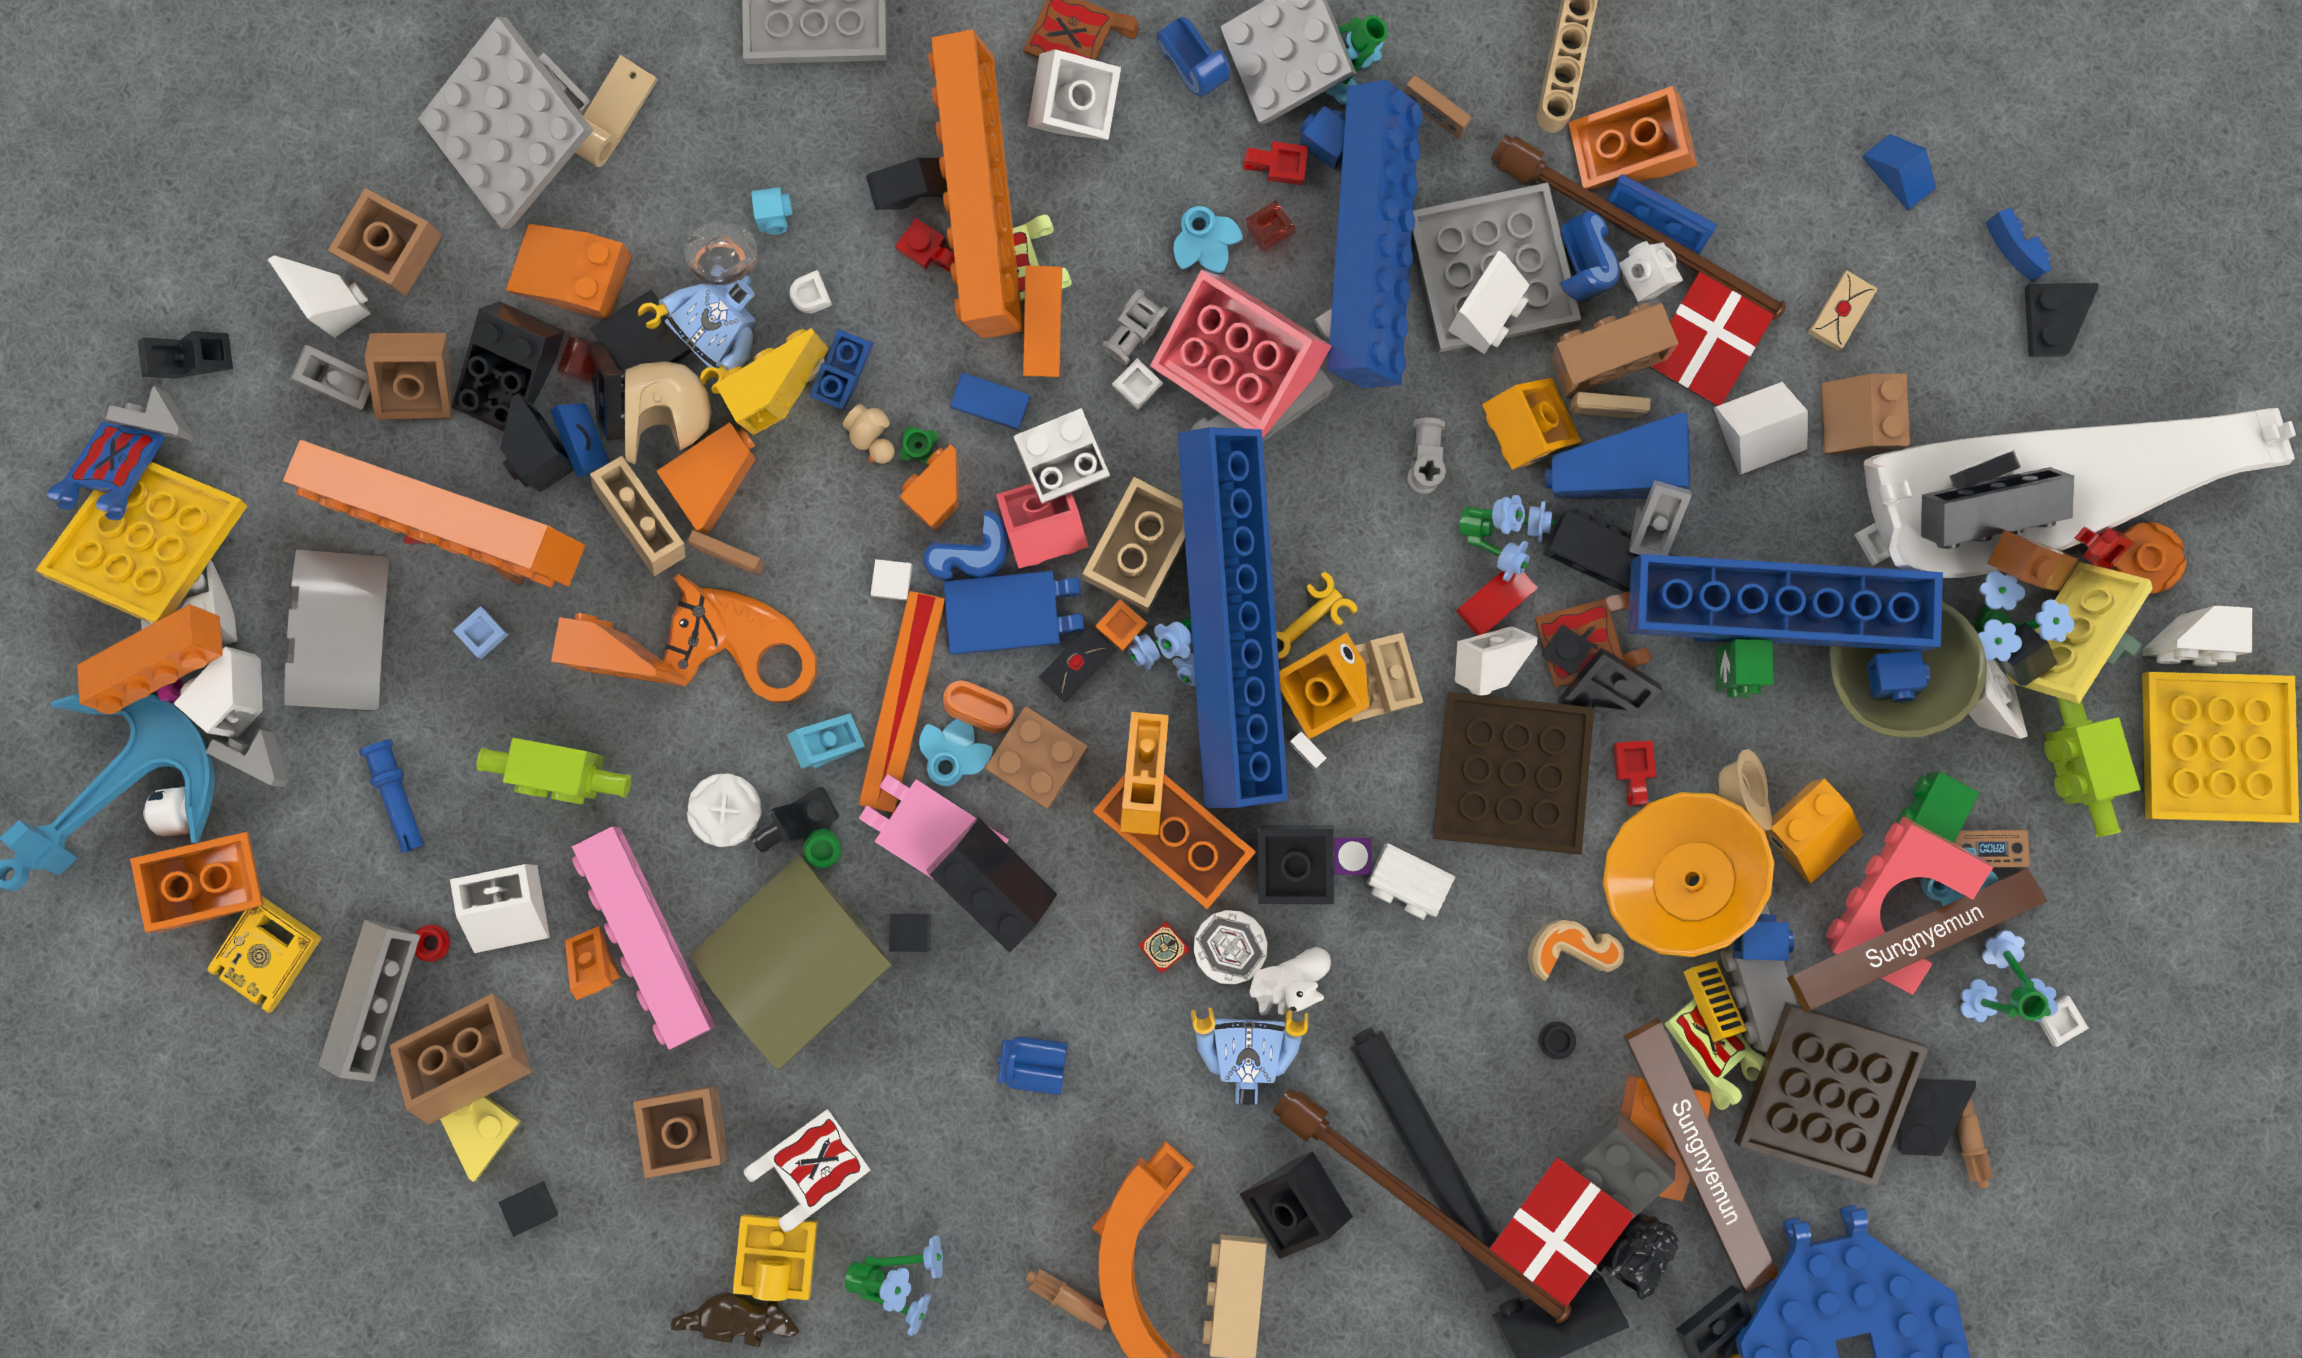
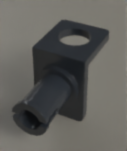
[751,787,839,853]

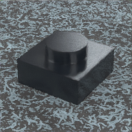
[1541,624,1593,676]

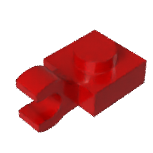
[1243,141,1308,185]
[895,218,955,274]
[2074,526,2134,569]
[1613,740,1656,807]

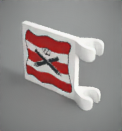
[743,1109,871,1232]

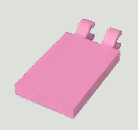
[859,774,1009,880]

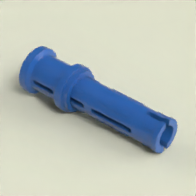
[359,739,425,853]

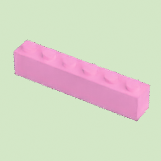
[572,826,716,1050]

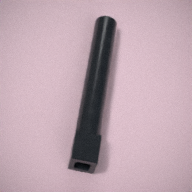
[1350,1027,1506,1292]

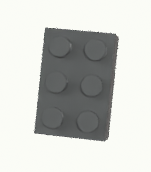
[1564,1110,1676,1220]

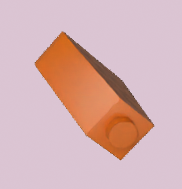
[656,422,756,535]

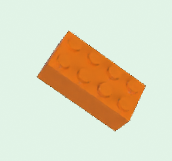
[1093,774,1256,909]

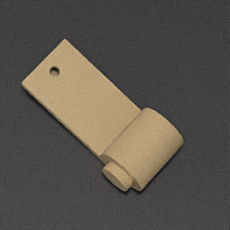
[575,55,658,167]

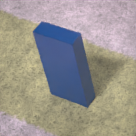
[950,372,1031,431]

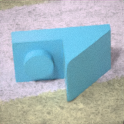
[787,713,865,769]

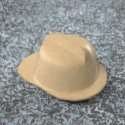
[1718,749,1772,831]

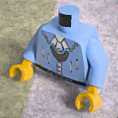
[638,280,756,394]
[1191,1008,1308,1105]

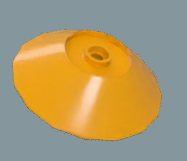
[1602,792,1775,957]

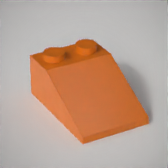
[1568,86,1698,190]
[506,224,632,320]
[551,613,687,687]
[130,832,264,933]
[1621,1074,1712,1201]

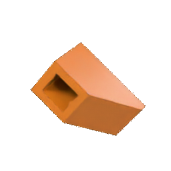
[899,444,959,532]

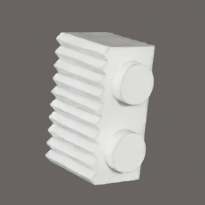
[1366,843,1455,920]

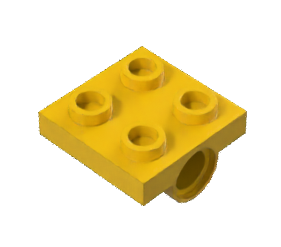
[733,1214,818,1301]

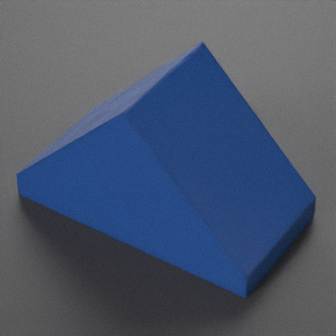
[1862,134,1936,211]

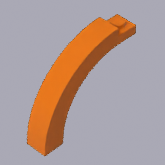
[1099,1156,1182,1358]

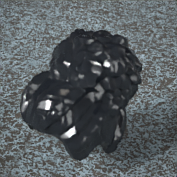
[1596,1213,1679,1300]

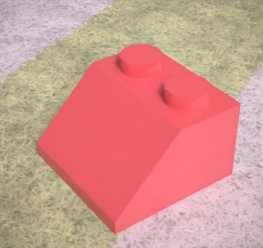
[996,483,1089,568]

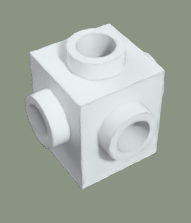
[1619,241,1683,302]

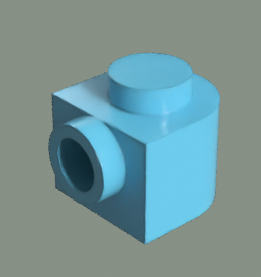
[752,187,793,235]

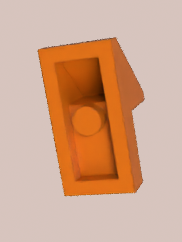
[565,926,620,1000]

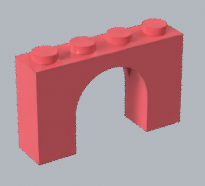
[1826,816,1993,995]

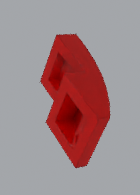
[1456,571,1538,636]

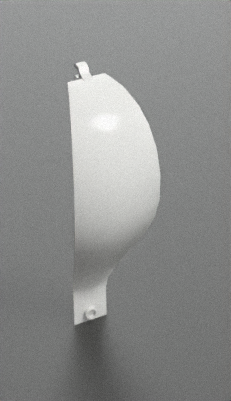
[1864,408,2296,578]

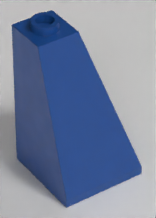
[1545,413,1691,499]

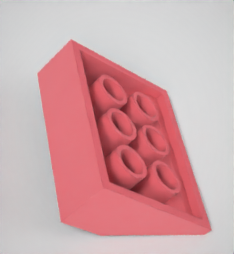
[1150,270,1332,438]

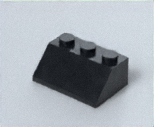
[926,817,1057,953]
[1492,1270,1630,1358]

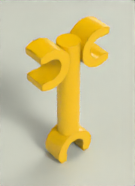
[1276,572,1358,660]

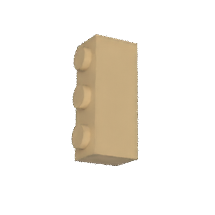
[590,456,685,576]
[1202,1234,1267,1358]

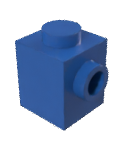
[1300,106,1346,170]
[1866,651,1930,703]
[1733,914,1794,961]

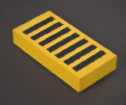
[1683,961,1747,1042]

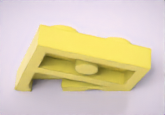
[440,1095,521,1182]

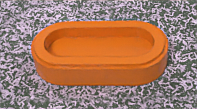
[943,680,1014,733]

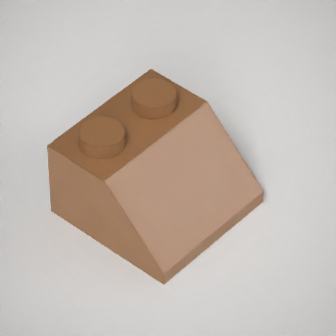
[364,333,452,419]
[1821,374,1910,454]

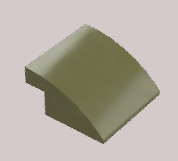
[689,854,895,1071]

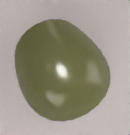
[1830,602,1986,738]

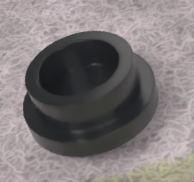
[1538,1021,1576,1059]

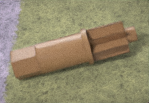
[1956,1098,1994,1188]
[1025,1268,1108,1331]

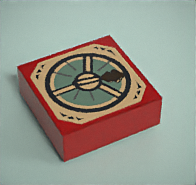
[1138,921,1190,974]

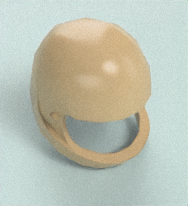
[625,361,712,464]

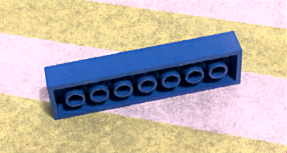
[1327,80,1422,388]
[1628,554,1943,652]

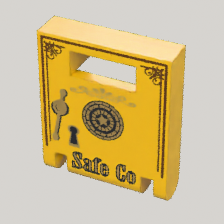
[207,896,322,1013]

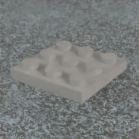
[1220,0,1357,125]

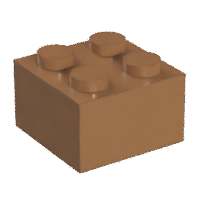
[328,188,442,297]
[985,706,1089,810]
[633,1084,729,1178]

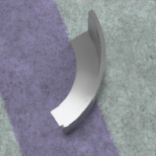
[284,550,390,710]

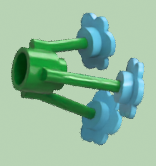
[1326,15,1388,105]

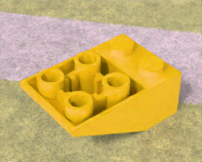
[715,328,829,435]

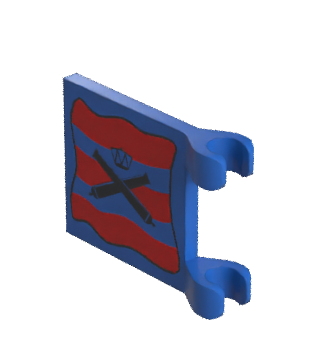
[47,422,166,520]

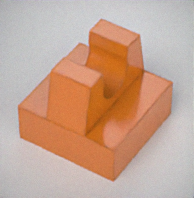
[1095,599,1147,652]

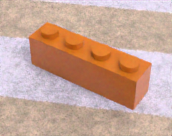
[77,604,223,714]

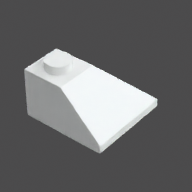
[268,255,371,338]

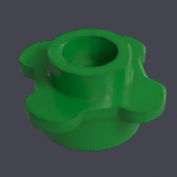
[899,426,938,465]

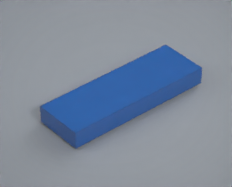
[1606,174,1717,254]

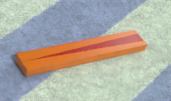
[859,591,945,813]

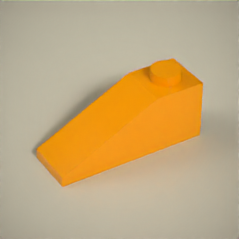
[1120,712,1169,835]

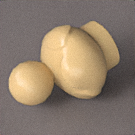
[843,404,895,464]

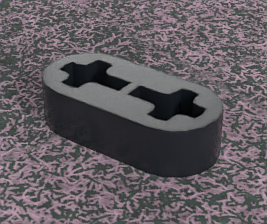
[1949,450,2021,487]

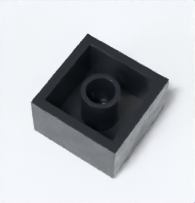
[1258,825,1335,904]

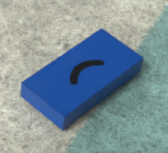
[550,403,610,477]

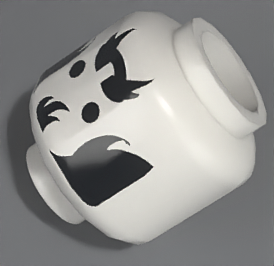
[143,786,190,837]

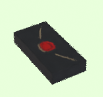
[1039,625,1116,703]

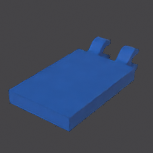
[944,571,1085,655]

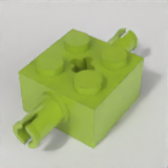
[2044,697,2140,837]
[476,738,631,805]

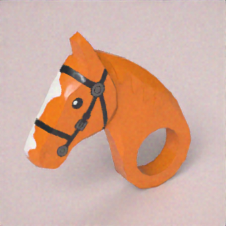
[662,573,817,703]

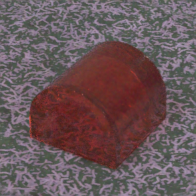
[1246,200,1296,252]
[557,337,597,385]

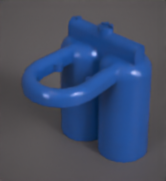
[997,1036,1067,1095]

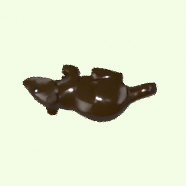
[671,1292,799,1347]

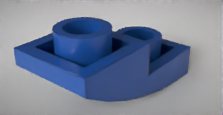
[1985,208,2052,281]
[810,329,874,410]

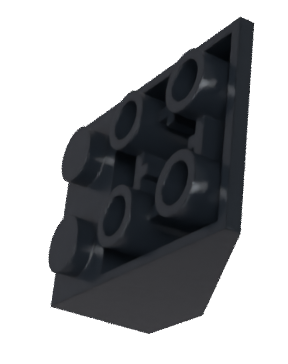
[451,301,565,431]

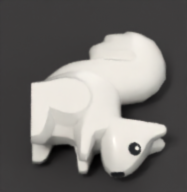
[1250,947,1331,1015]

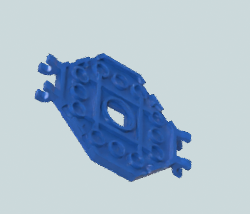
[1735,1205,1970,1358]

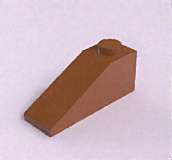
[1987,530,2080,591]

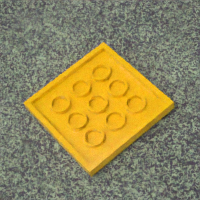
[36,462,247,624]
[2142,672,2299,823]

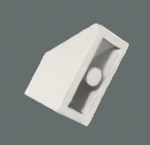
[1455,626,1538,695]

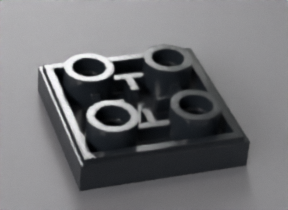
[590,289,693,374]

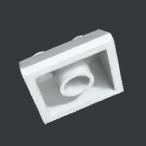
[1027,49,1121,140]
[1448,251,1529,354]

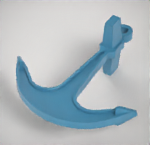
[0,694,215,892]

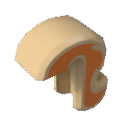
[1527,920,1624,982]

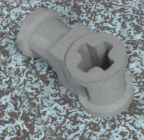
[1101,289,1169,365]
[1407,418,1446,495]

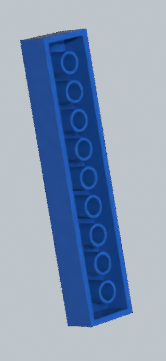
[1177,427,1288,808]

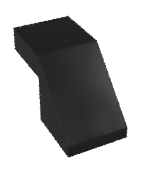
[866,158,947,210]
[138,331,233,379]

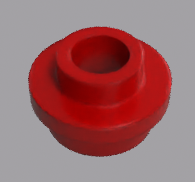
[415,924,451,962]

